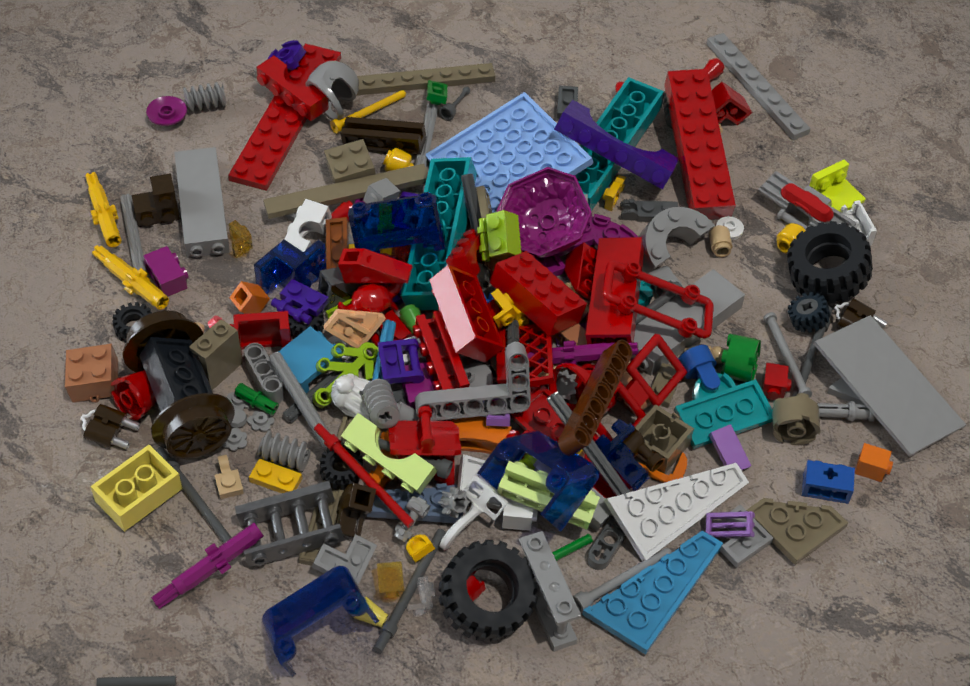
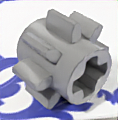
[438,487,470,518]

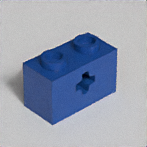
[802,460,855,504]

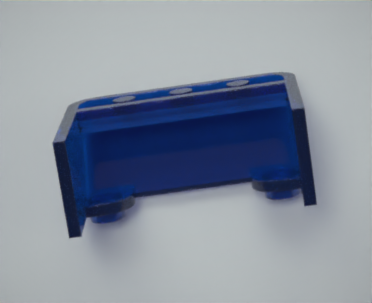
[477,431,599,532]

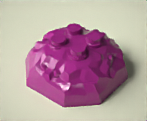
[496,167,592,258]

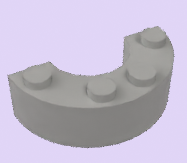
[639,207,715,273]

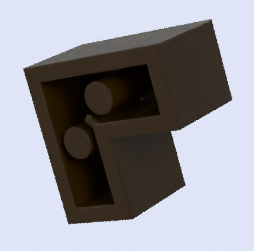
[132,173,180,227]

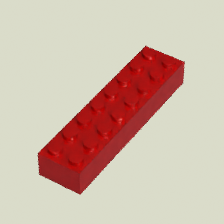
[664,69,736,220]

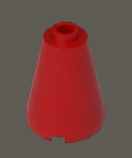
[111,370,157,420]

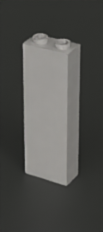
[174,147,230,258]
[631,269,745,375]

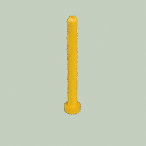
[330,90,406,134]

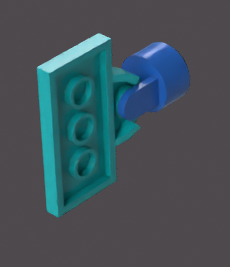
[674,344,773,449]

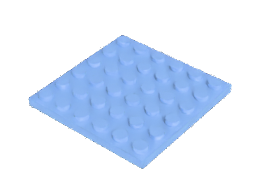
[426,92,593,213]

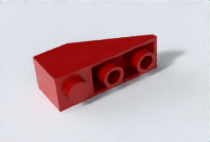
[565,242,597,300]
[338,248,413,283]

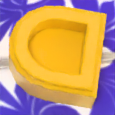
[406,534,436,563]

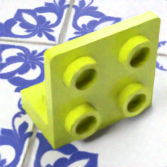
[809,159,865,212]

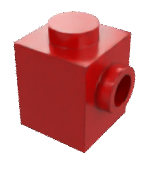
[761,362,792,400]

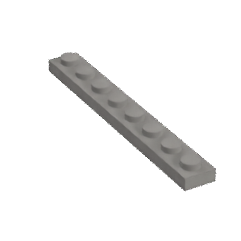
[706,33,810,140]

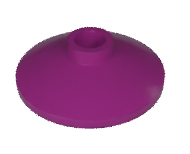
[146,96,187,126]

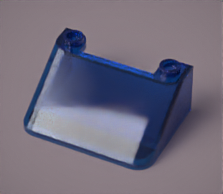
[262,566,379,677]

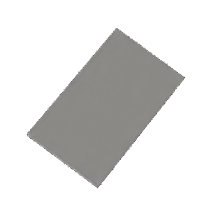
[813,315,966,457]

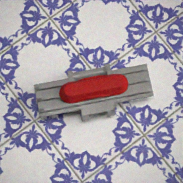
[758,171,856,230]

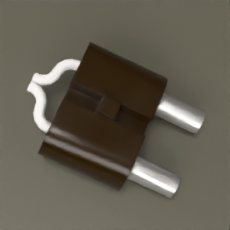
[834,298,887,329]
[80,404,140,449]

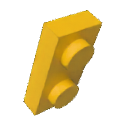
[249,459,303,493]

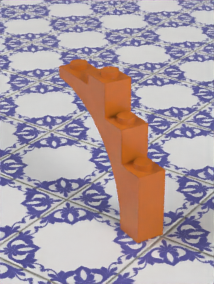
[369,416,512,489]

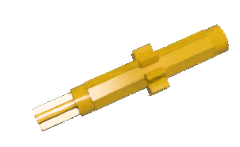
[85,172,122,247]
[92,245,169,310]

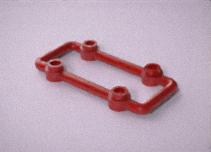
[602,261,714,339]

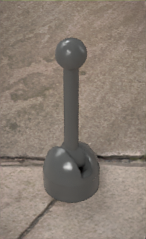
[439,87,470,121]

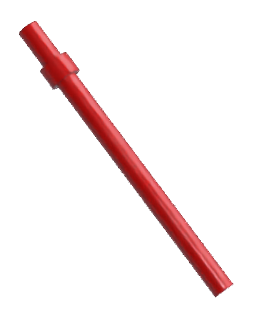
[314,423,415,528]

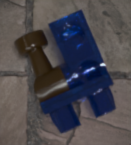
[595,419,665,491]

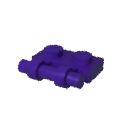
[271,279,329,324]

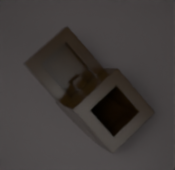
[336,483,376,538]

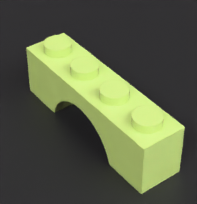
[341,413,437,494]

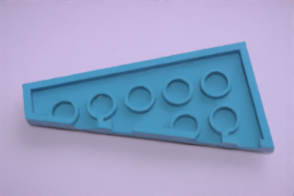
[582,530,723,655]

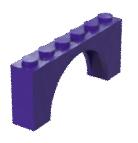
[554,100,679,189]

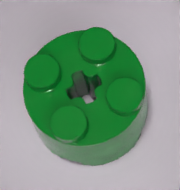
[721,333,761,382]

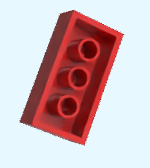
[489,251,587,336]
[429,265,504,362]

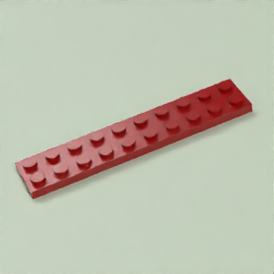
[228,43,341,191]

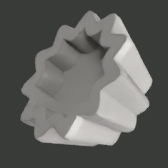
[546,370,578,400]

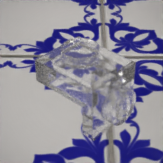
[406,576,435,617]

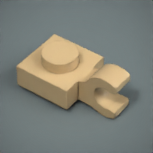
[215,455,244,500]

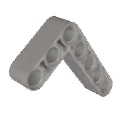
[415,342,531,421]

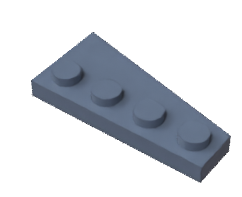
[367,483,463,523]

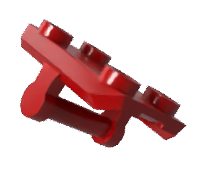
[388,406,461,459]

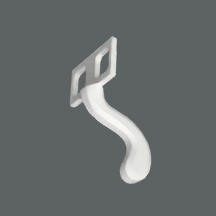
[439,474,508,551]

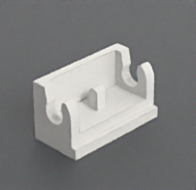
[840,200,877,246]

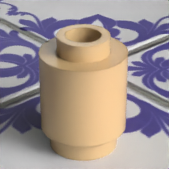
[709,225,733,257]

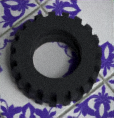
[787,221,873,304]
[438,540,539,642]

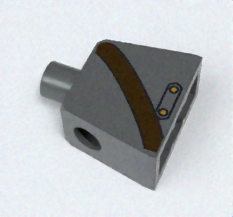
[318,267,366,311]

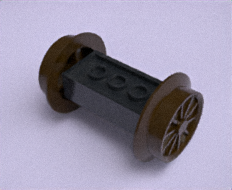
[122,310,235,459]

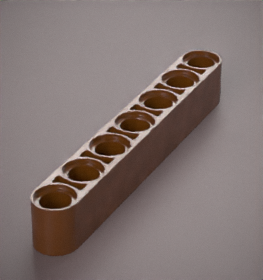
[558,340,633,456]

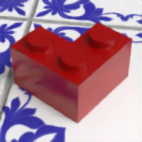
[712,82,752,125]

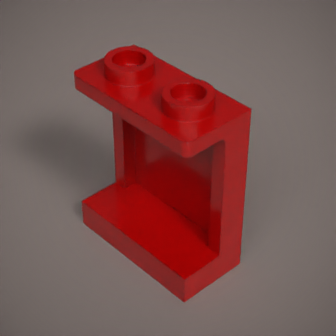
[230,311,291,359]

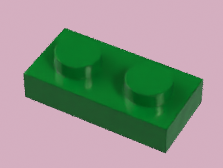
[426,80,447,105]

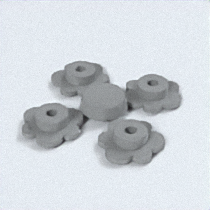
[222,392,274,451]

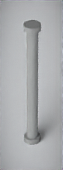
[763,312,812,398]

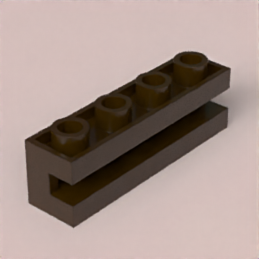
[340,117,427,155]

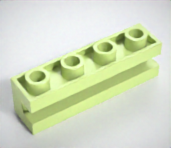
[497,461,600,530]

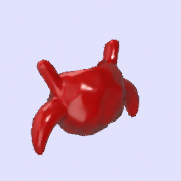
[338,283,403,313]

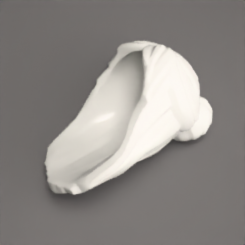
[331,373,371,422]

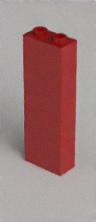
[585,237,644,345]

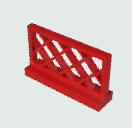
[496,324,555,387]

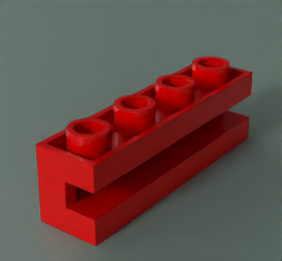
[413,310,470,391]

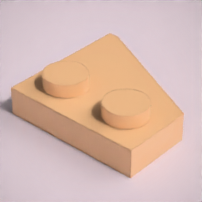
[323,309,386,348]

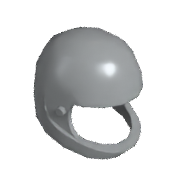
[306,61,359,120]

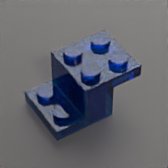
[254,239,326,294]

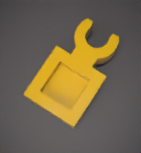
[603,174,626,211]

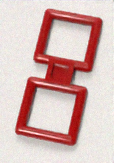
[596,334,687,455]

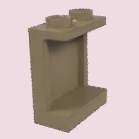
[190,319,243,390]

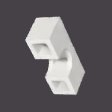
[278,199,332,269]

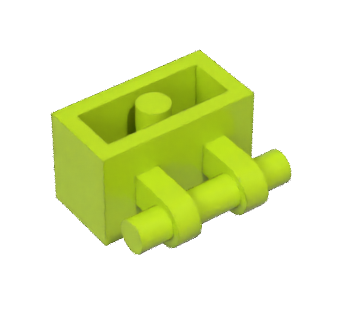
[477,210,521,262]

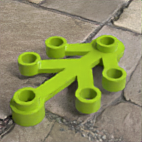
[312,342,378,408]

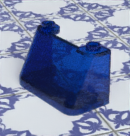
[348,192,445,254]

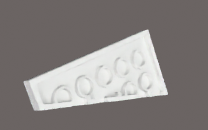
[603,463,749,561]

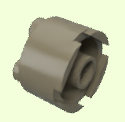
[772,393,820,445]

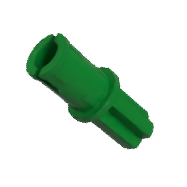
[234,383,279,416]

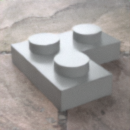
[720,504,773,568]
[312,534,377,589]

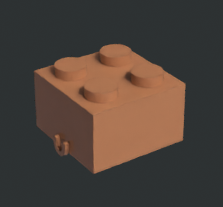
[65,344,118,403]

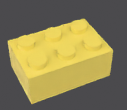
[90,445,182,532]

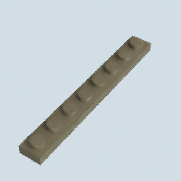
[356,63,495,96]

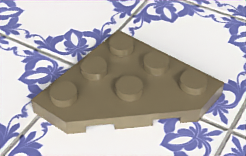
[746,498,848,565]

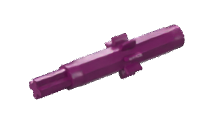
[527,340,639,369]
[151,523,264,609]

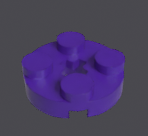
[268,40,306,70]

